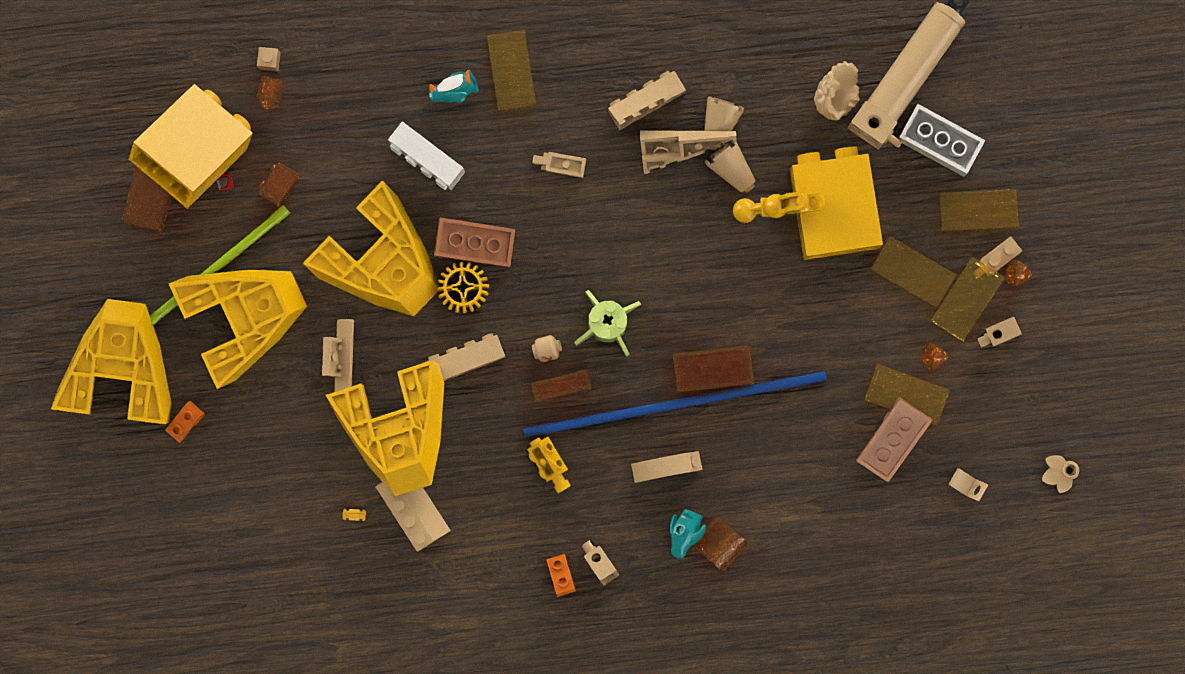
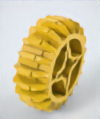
[437,262,489,314]

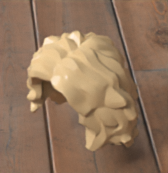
[814,61,860,120]

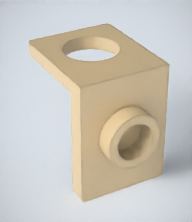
[949,468,988,501]

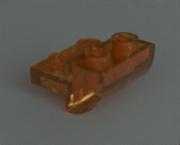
[692,516,748,573]

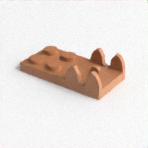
[434,218,515,268]
[856,397,932,482]

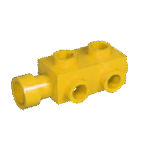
[527,437,571,493]

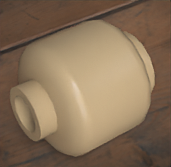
[532,335,562,362]

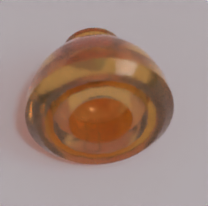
[1006,260,1031,287]
[922,343,948,370]

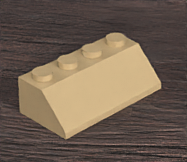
[375,482,451,552]

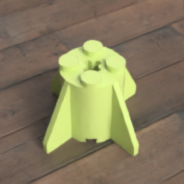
[574,290,641,357]

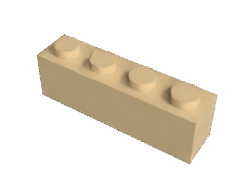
[427,333,506,381]

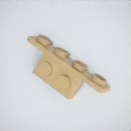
[322,319,354,392]

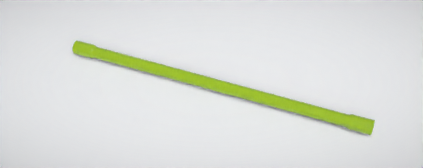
[150,205,291,325]

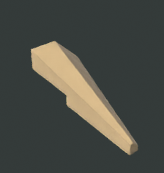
[640,131,737,174]

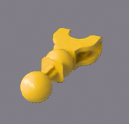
[733,192,825,223]

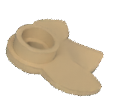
[1042,455,1079,493]

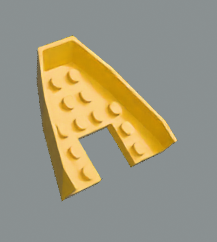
[303,180,440,316]
[169,270,307,389]
[51,299,172,424]
[326,360,444,496]

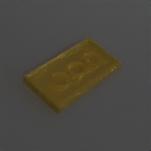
[487,30,536,111]
[939,189,1019,231]
[870,236,956,308]
[931,256,1005,341]
[864,364,950,426]

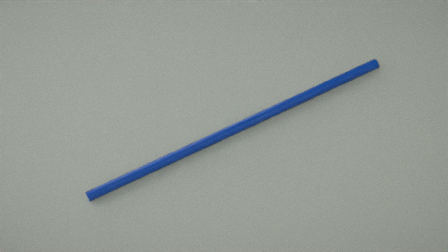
[523,371,827,438]

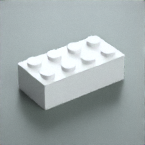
[898,104,985,177]
[388,122,465,190]

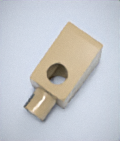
[977,317,1022,348]
[582,540,619,586]

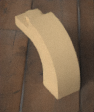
[631,451,702,483]

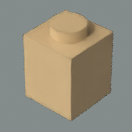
[257,47,280,71]

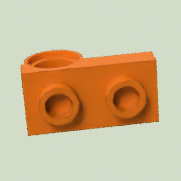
[165,401,205,443]
[546,554,576,597]

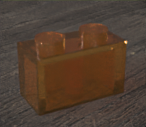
[256,76,285,110]
[258,161,300,208]

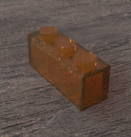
[531,369,592,403]

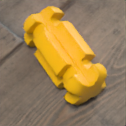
[343,509,366,521]

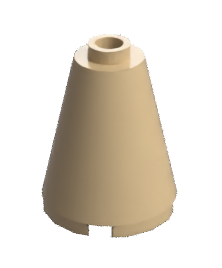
[704,96,744,151]
[705,140,756,193]

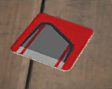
[216,173,234,191]

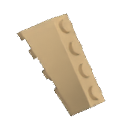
[608,71,686,131]

